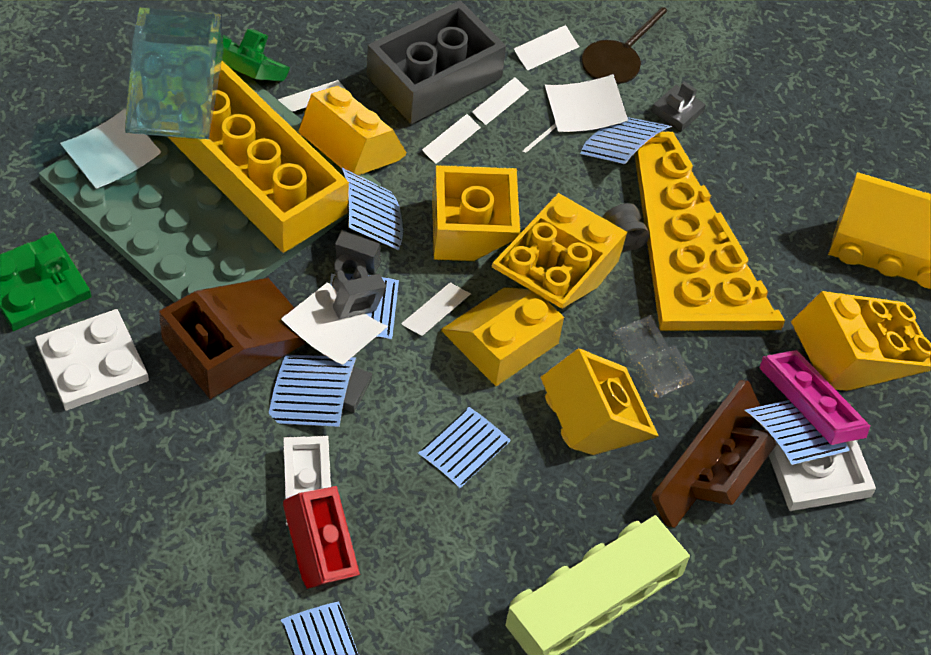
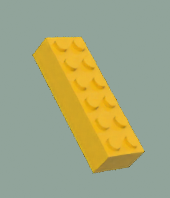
[132,37,349,253]

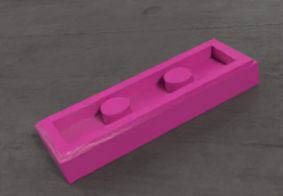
[760,350,870,445]

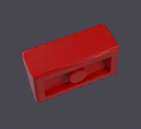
[283,486,360,589]

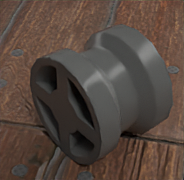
[602,203,649,252]

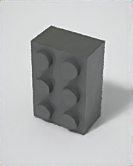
[367,0,506,124]

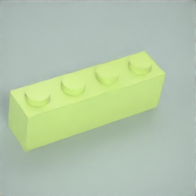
[505,515,690,655]

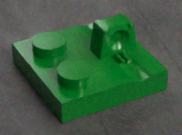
[192,29,290,81]
[0,232,92,332]

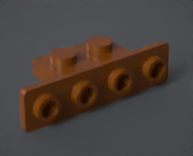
[652,380,776,528]

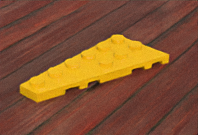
[634,132,785,331]

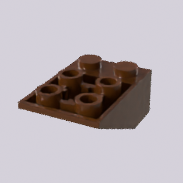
[159,278,307,399]

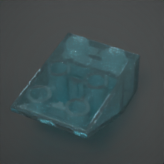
[125,8,224,139]

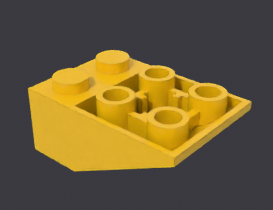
[492,193,627,309]
[791,291,931,391]

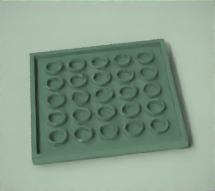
[39,68,381,302]

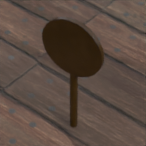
[582,7,667,84]

